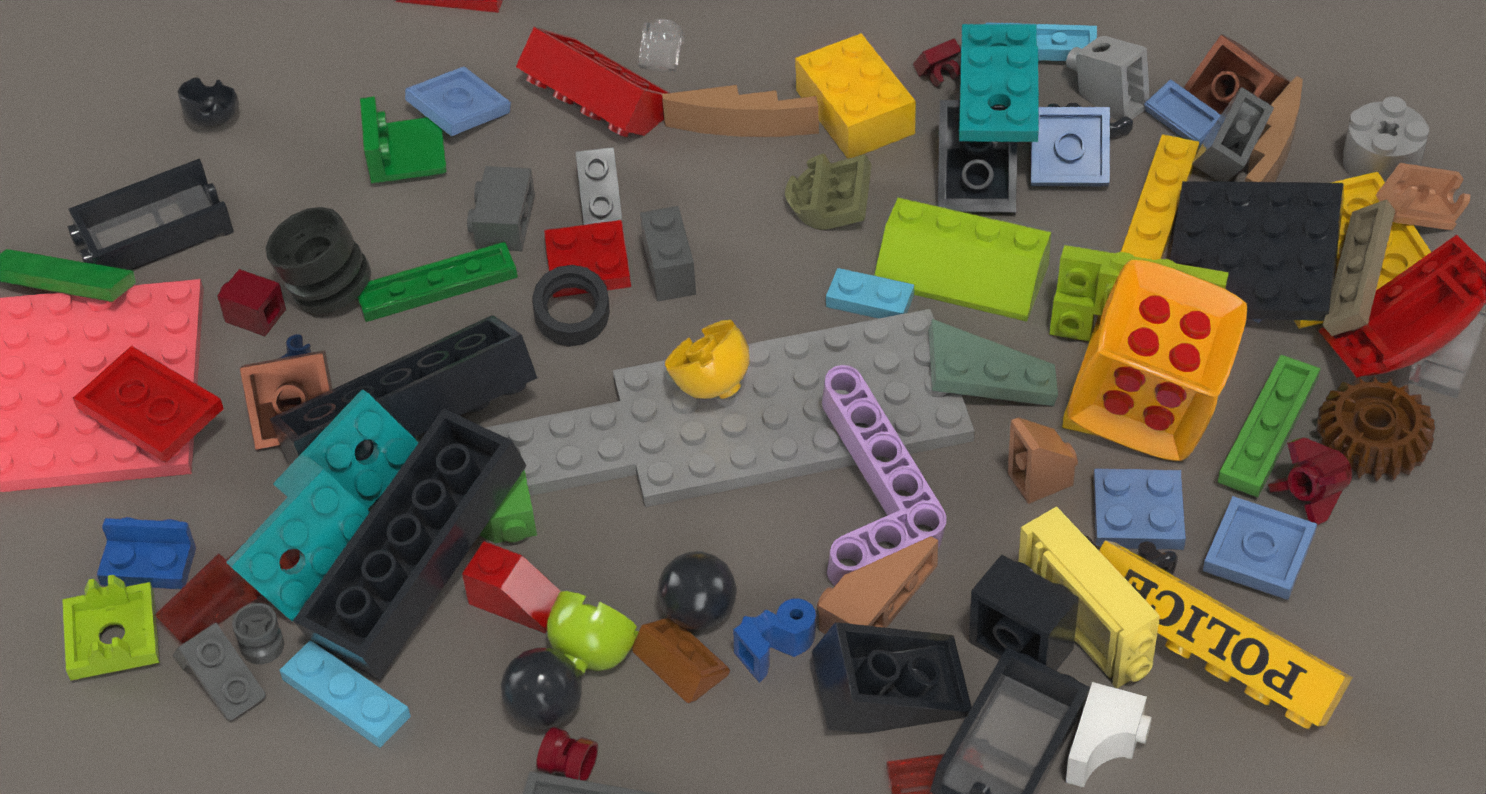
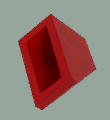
[462,541,561,634]

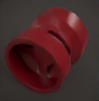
[536,727,598,781]

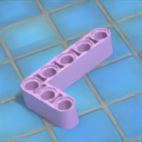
[822,365,947,586]

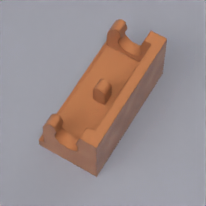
[1376,163,1471,230]

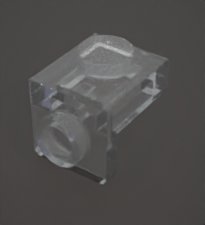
[638,19,685,72]

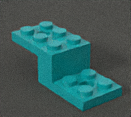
[959,24,1039,142]
[226,389,419,621]

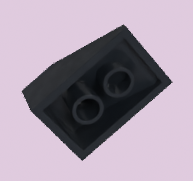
[938,100,1017,214]
[812,622,972,733]

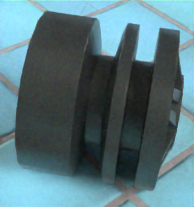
[265,207,371,314]

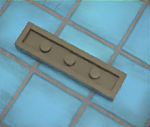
[1323,199,1395,336]

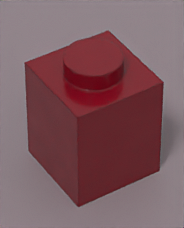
[217,269,287,337]

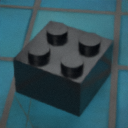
[969,554,1079,671]

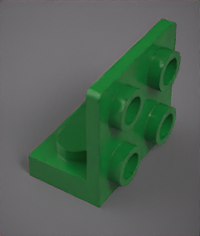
[360,96,447,183]

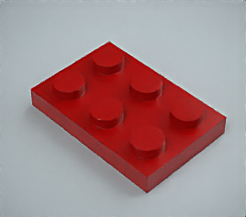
[73,346,224,463]

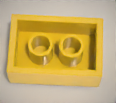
[795,33,916,159]

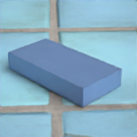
[1144,79,1221,149]

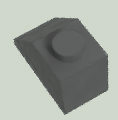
[1192,87,1274,182]

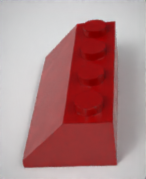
[516,27,670,137]

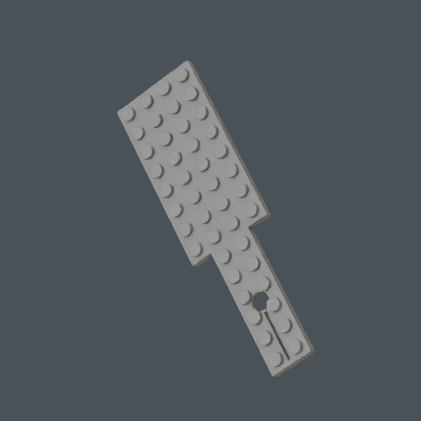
[381,309,975,507]

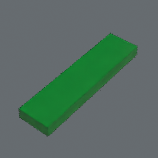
[357,242,518,322]
[0,249,136,302]

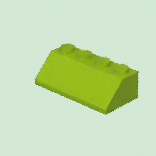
[874,198,1051,322]

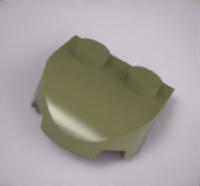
[785,153,872,230]

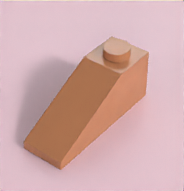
[817,536,938,634]

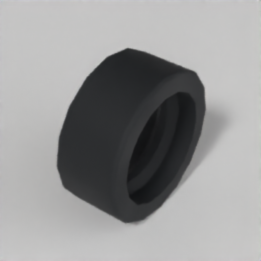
[532,265,610,346]

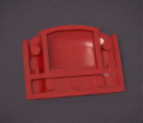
[1318,235,1486,378]

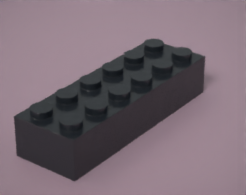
[270,315,538,465]
[293,408,527,680]

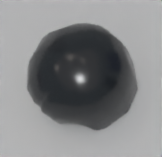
[177,77,239,127]

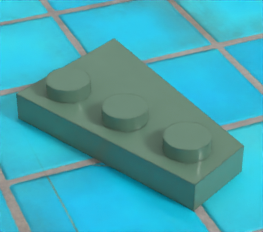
[928,319,1058,406]

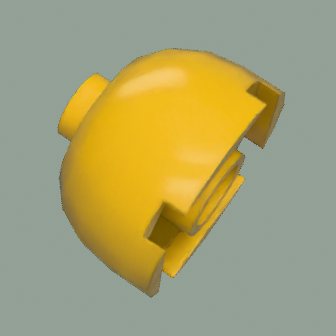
[665,320,750,399]

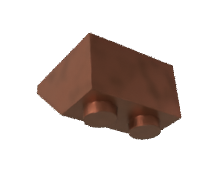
[1183,34,1291,115]
[240,350,333,450]

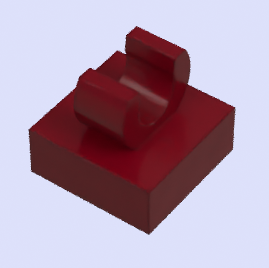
[913,38,961,87]

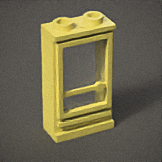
[1018,506,1160,688]

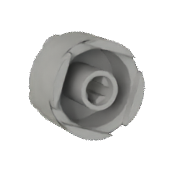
[1343,96,1429,182]

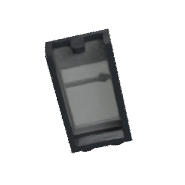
[67,158,234,270]
[930,647,1091,794]

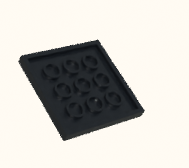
[1170,181,1344,321]

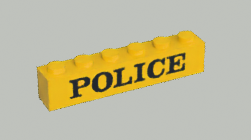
[1099,540,1353,729]

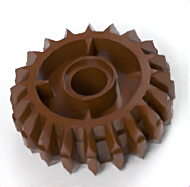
[1316,375,1435,482]

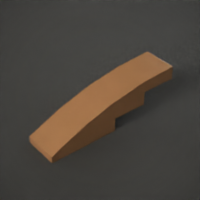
[1245,76,1303,182]
[662,85,819,137]

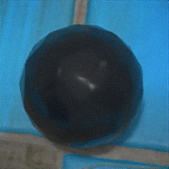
[657,551,737,630]
[501,648,582,729]

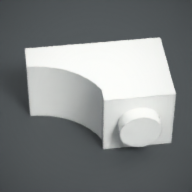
[1066,682,1152,787]

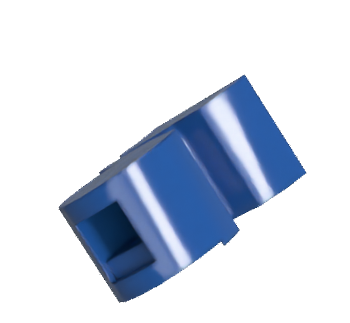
[733,598,816,683]

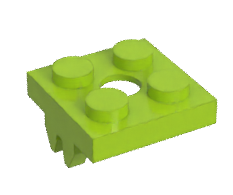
[62,575,160,681]

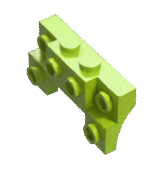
[1049,245,1229,342]

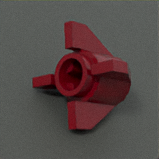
[1268,437,1352,525]

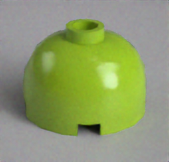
[547,591,639,675]

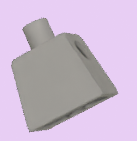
[1066,36,1150,121]

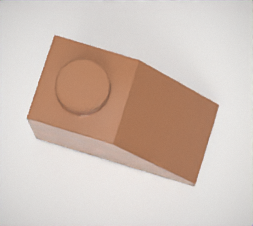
[1008,417,1078,504]

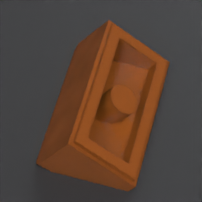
[632,618,731,703]

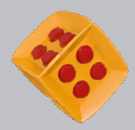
[1068,260,1247,461]

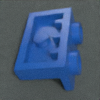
[97,517,196,589]

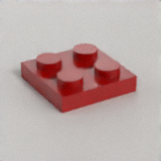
[544,220,631,298]

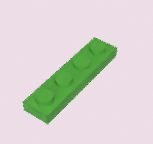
[1218,354,1321,497]

